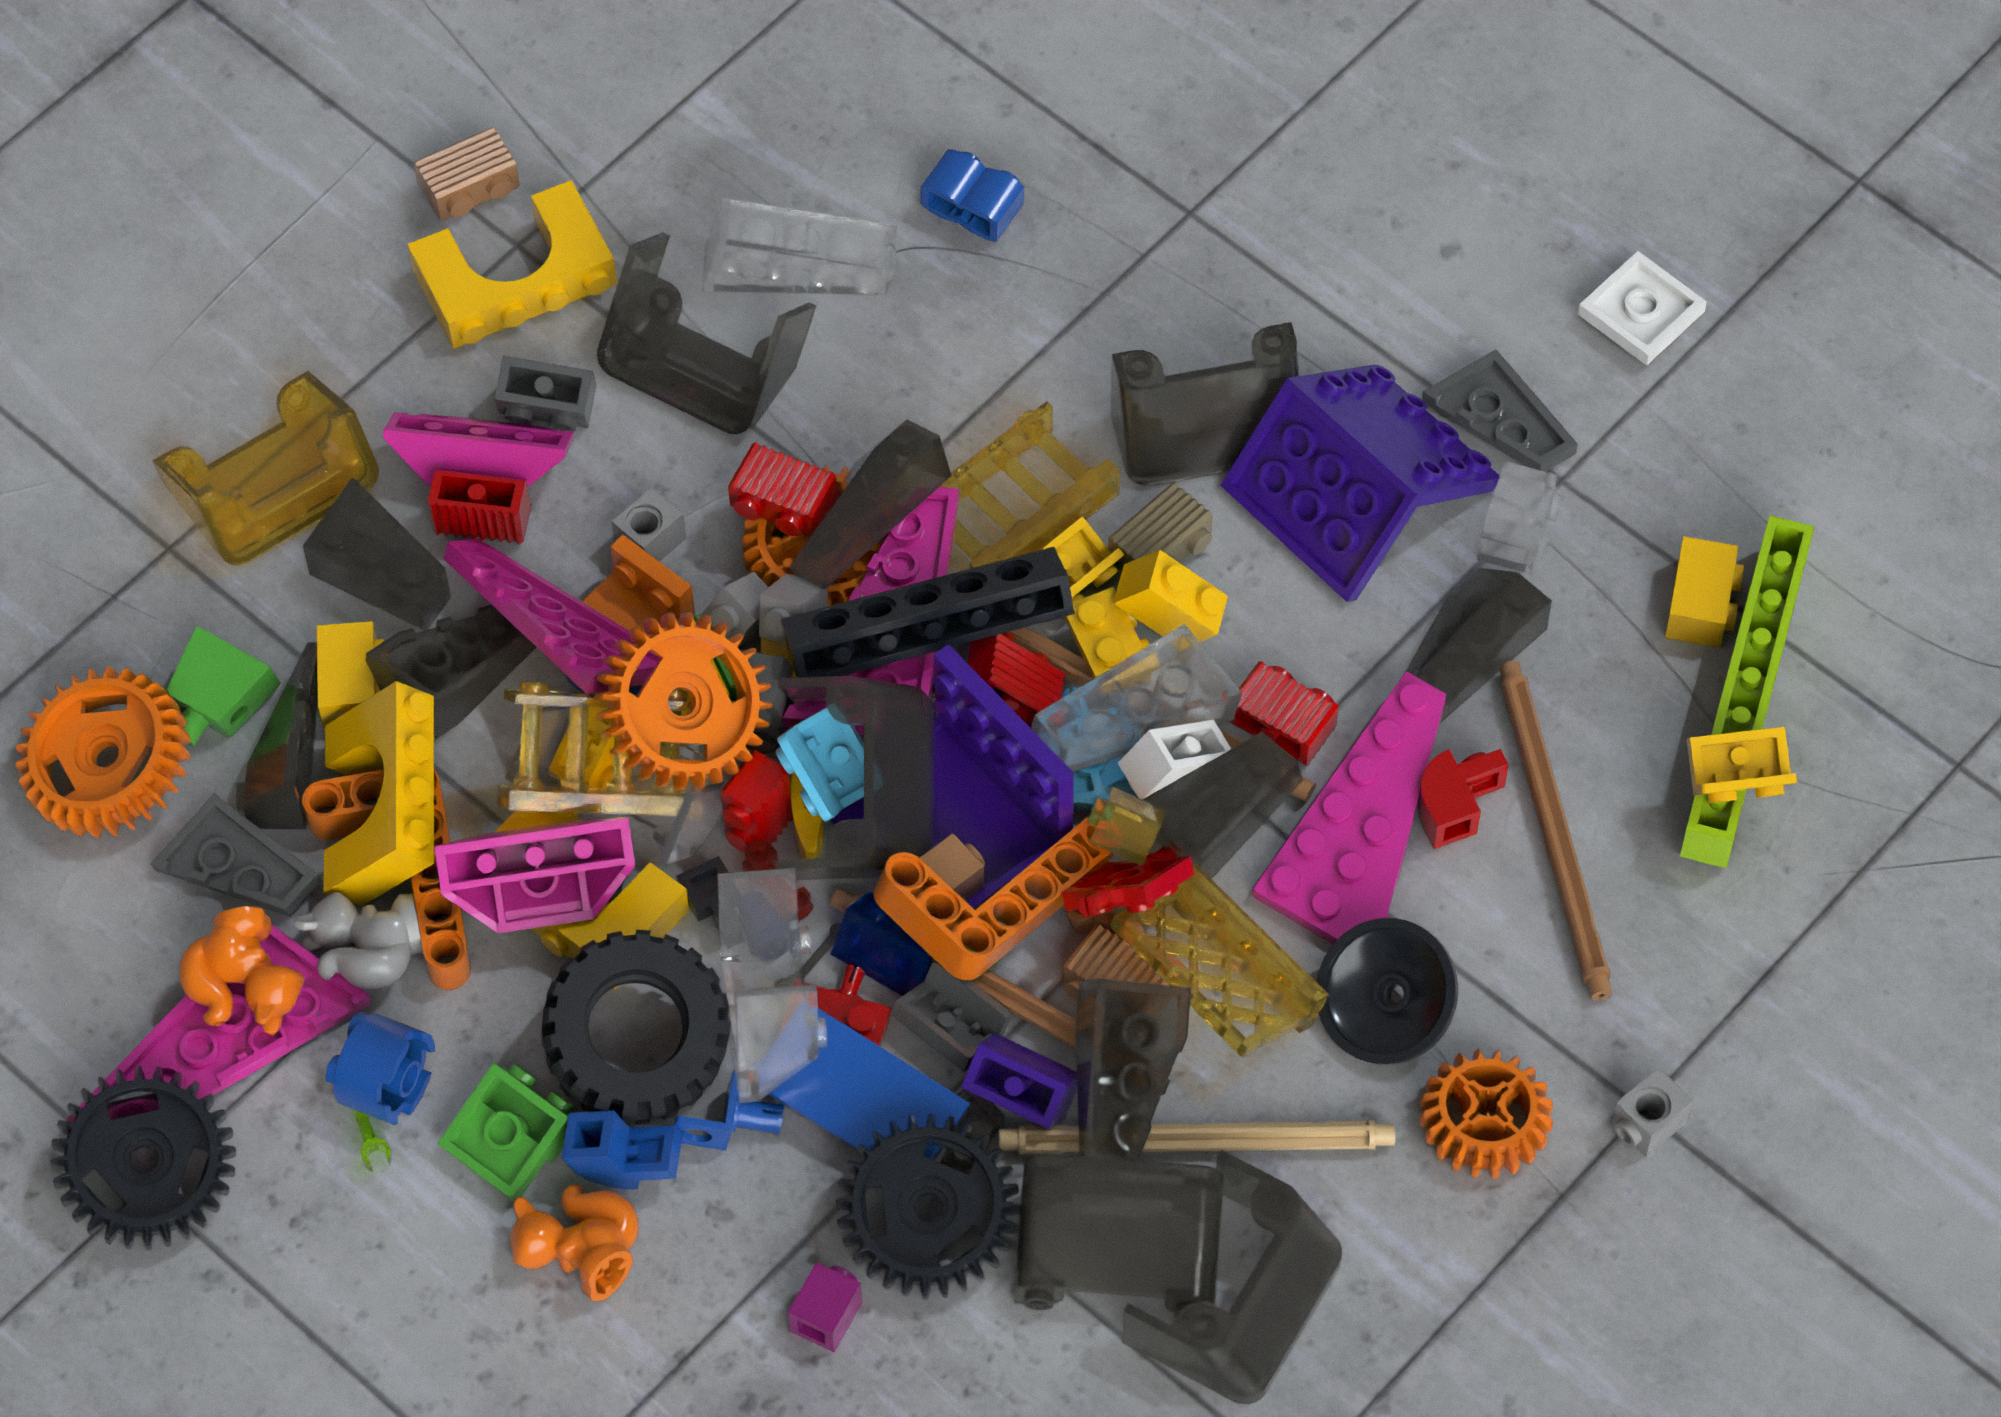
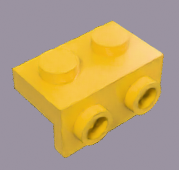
[1041,516,1124,602]
[1063,587,1155,690]
[1686,727,1797,803]

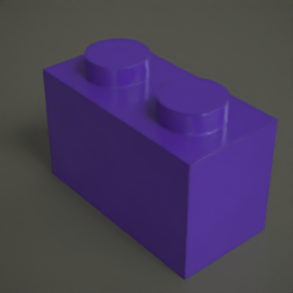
[961,1033,1083,1129]

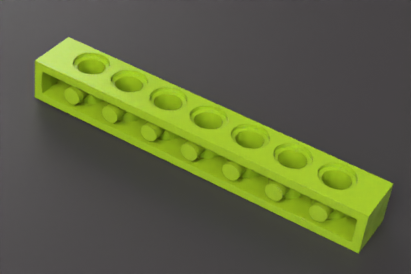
[1680,515,1815,869]

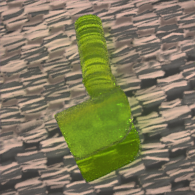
[354,1111,392,1171]

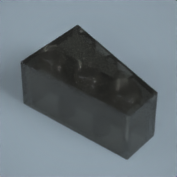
[303,477,451,632]
[1130,732,1303,884]

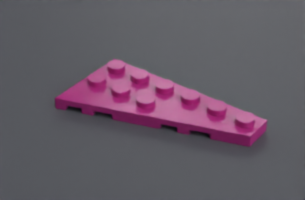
[782,485,959,739]
[443,538,660,694]
[1252,671,1446,944]
[65,924,372,1123]

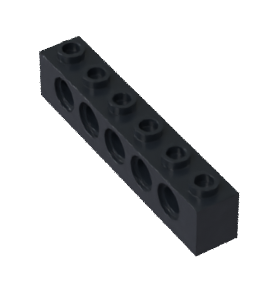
[780,547,1075,687]

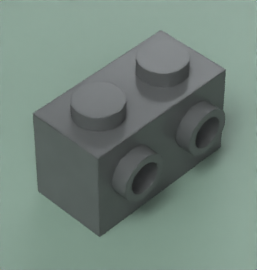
[494,356,597,431]

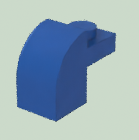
[562,1110,683,1189]

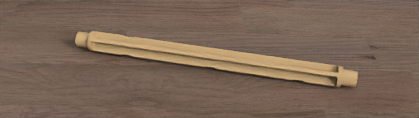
[999,1120,1395,1154]

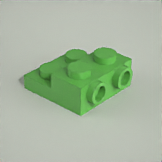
[437,1062,575,1200]

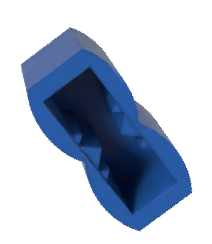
[921,149,1024,242]

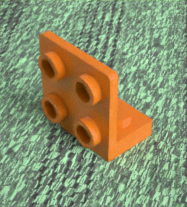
[582,535,695,634]

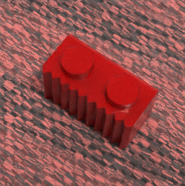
[728,442,837,538]
[427,469,531,545]
[967,632,1066,730]
[1227,661,1339,766]
[720,750,793,857]

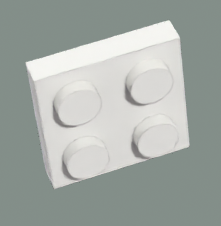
[1578,251,1707,366]

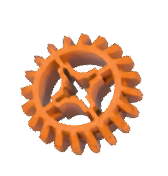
[1420,1047,1553,1180]

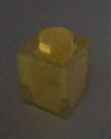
[1086,787,1165,866]

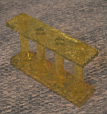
[932,401,1120,569]
[497,682,696,817]

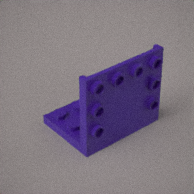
[1220,364,1502,602]
[828,644,1074,918]

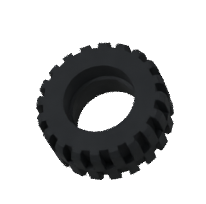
[541,929,731,1125]

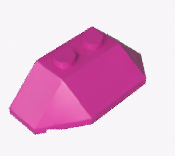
[383,412,574,487]
[434,817,635,933]

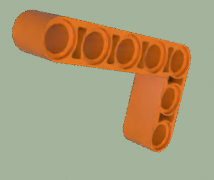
[302,769,471,990]
[873,814,1122,980]

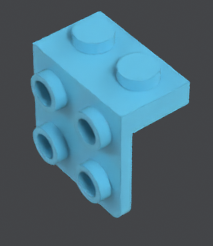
[776,700,886,822]

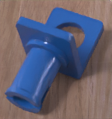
[674,1071,784,1151]

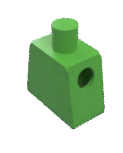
[166,626,281,747]

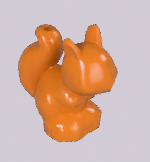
[179,906,305,1036]
[509,1184,639,1301]

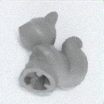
[294,892,423,990]

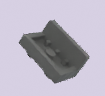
[890,960,1011,1072]

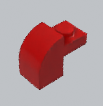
[1418,749,1509,849]

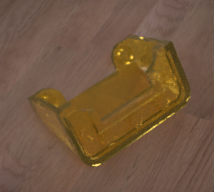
[152,371,379,565]

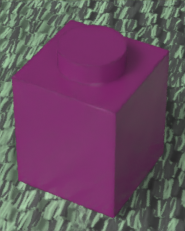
[788,1262,863,1353]

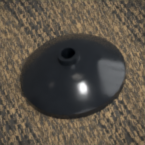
[1316,918,1458,1065]

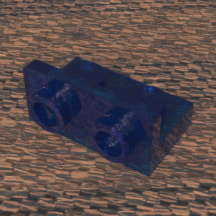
[830,892,933,996]

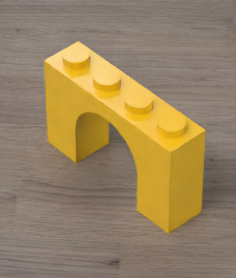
[407,180,617,349]
[323,681,434,906]
[494,783,690,991]

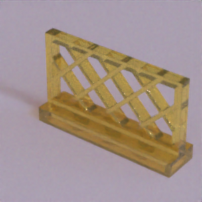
[1110,866,1329,1058]

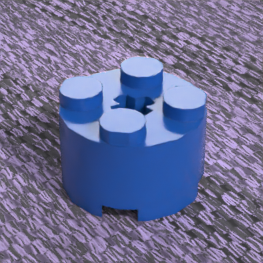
[325,1012,435,1125]

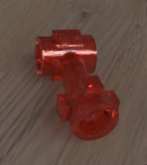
[742,840,814,923]

